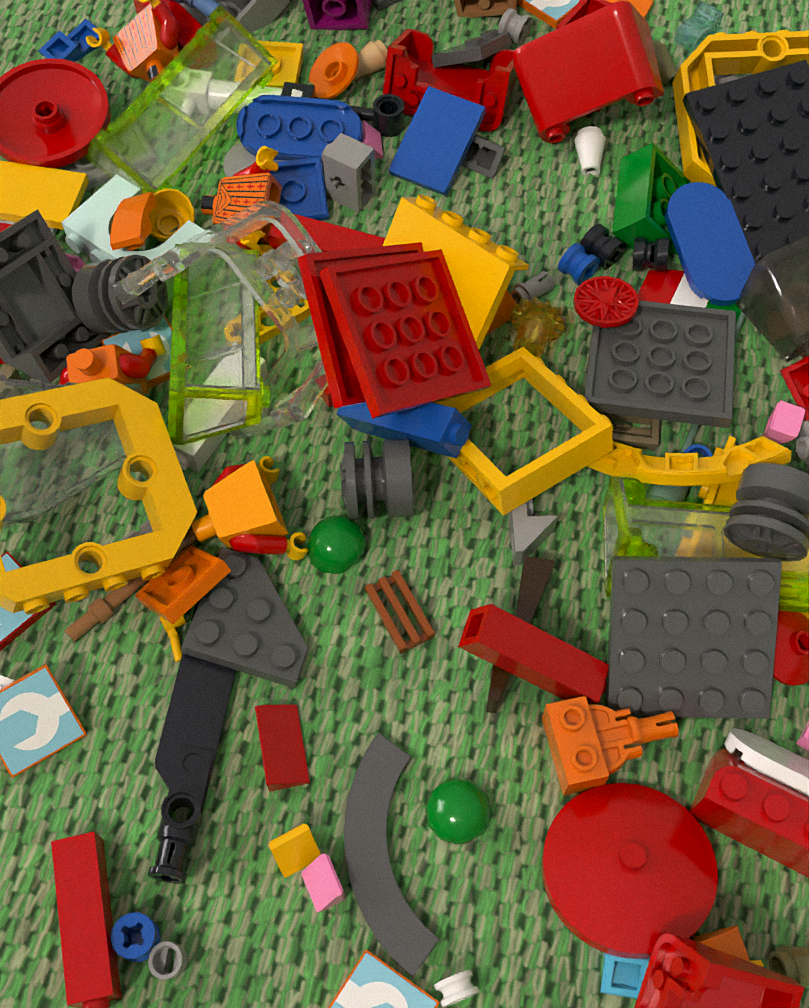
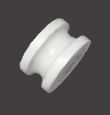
[434,969,480,1008]

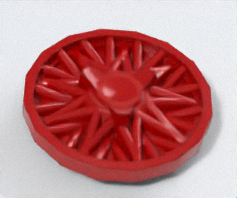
[573,276,639,328]

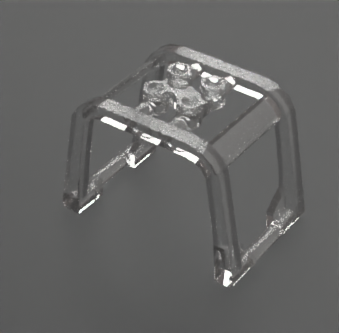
[112,201,328,439]

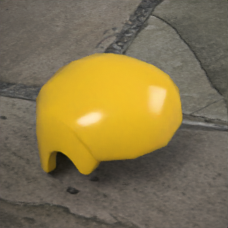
[149,188,195,242]

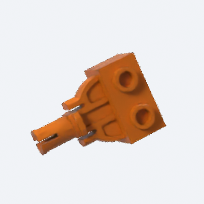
[542,696,679,796]

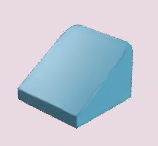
[601,953,650,999]

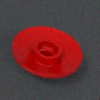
[773,607,809,686]

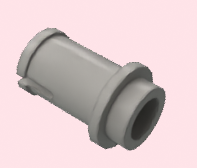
[510,271,554,308]

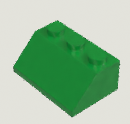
[612,142,690,255]

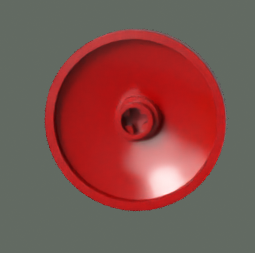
[0,58,111,168]
[542,783,718,959]

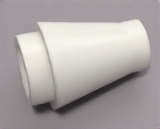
[574,126,606,175]

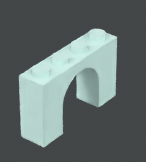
[61,174,218,302]

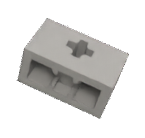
[322,133,376,213]

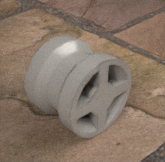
[498,8,533,46]

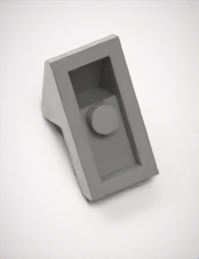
[508,499,558,566]

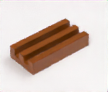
[364,570,435,654]

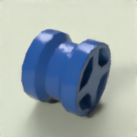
[558,243,600,286]
[111,912,161,962]

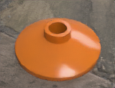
[309,42,359,99]

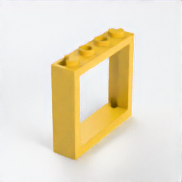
[436,346,614,516]

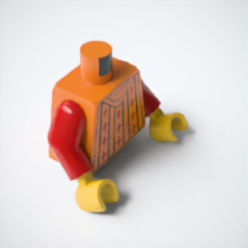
[86,0,180,87]
[201,146,282,252]
[58,334,166,395]

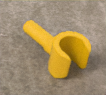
[159,616,186,662]

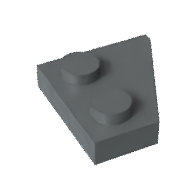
[431,29,512,67]

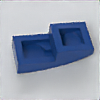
[38,18,99,62]

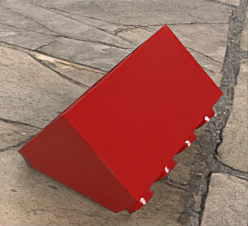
[689,748,809,878]

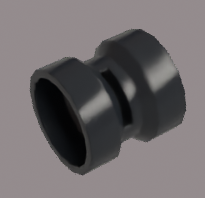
[580,224,626,270]
[633,237,669,272]

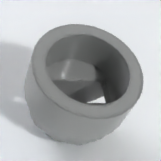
[148,941,188,980]

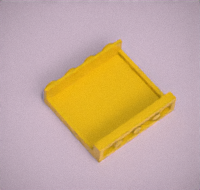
[383,194,529,349]

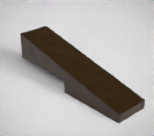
[486,556,555,714]

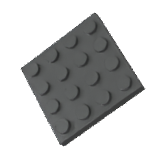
[584,300,736,428]
[605,556,782,719]

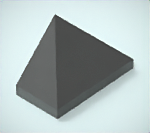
[462,134,507,179]

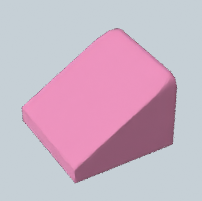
[763,400,805,444]
[301,853,345,912]

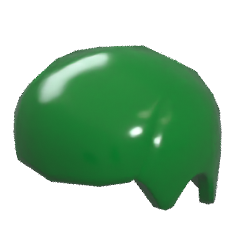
[307,515,367,574]
[425,779,493,844]

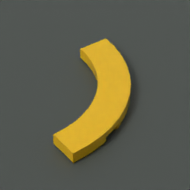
[587,436,792,486]

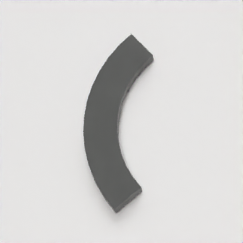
[344,733,439,977]

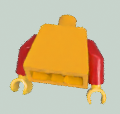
[191,456,309,560]

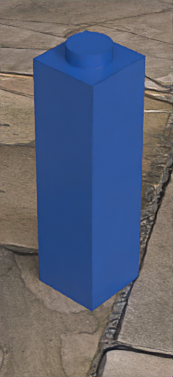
[337,402,472,458]

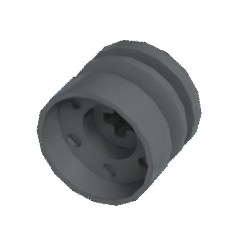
[72,255,168,334]
[340,438,413,520]
[724,463,809,562]

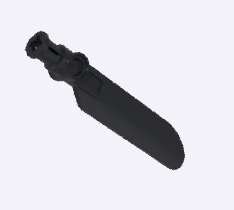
[148,599,236,884]

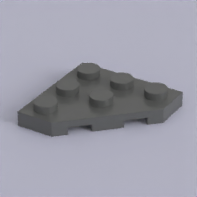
[181,547,308,689]

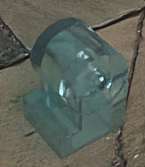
[674,1,724,52]

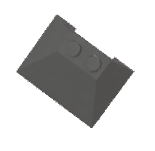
[0,209,111,385]

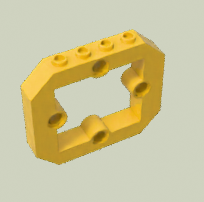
[672,30,809,187]
[0,377,197,614]

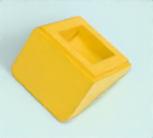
[268,824,321,878]

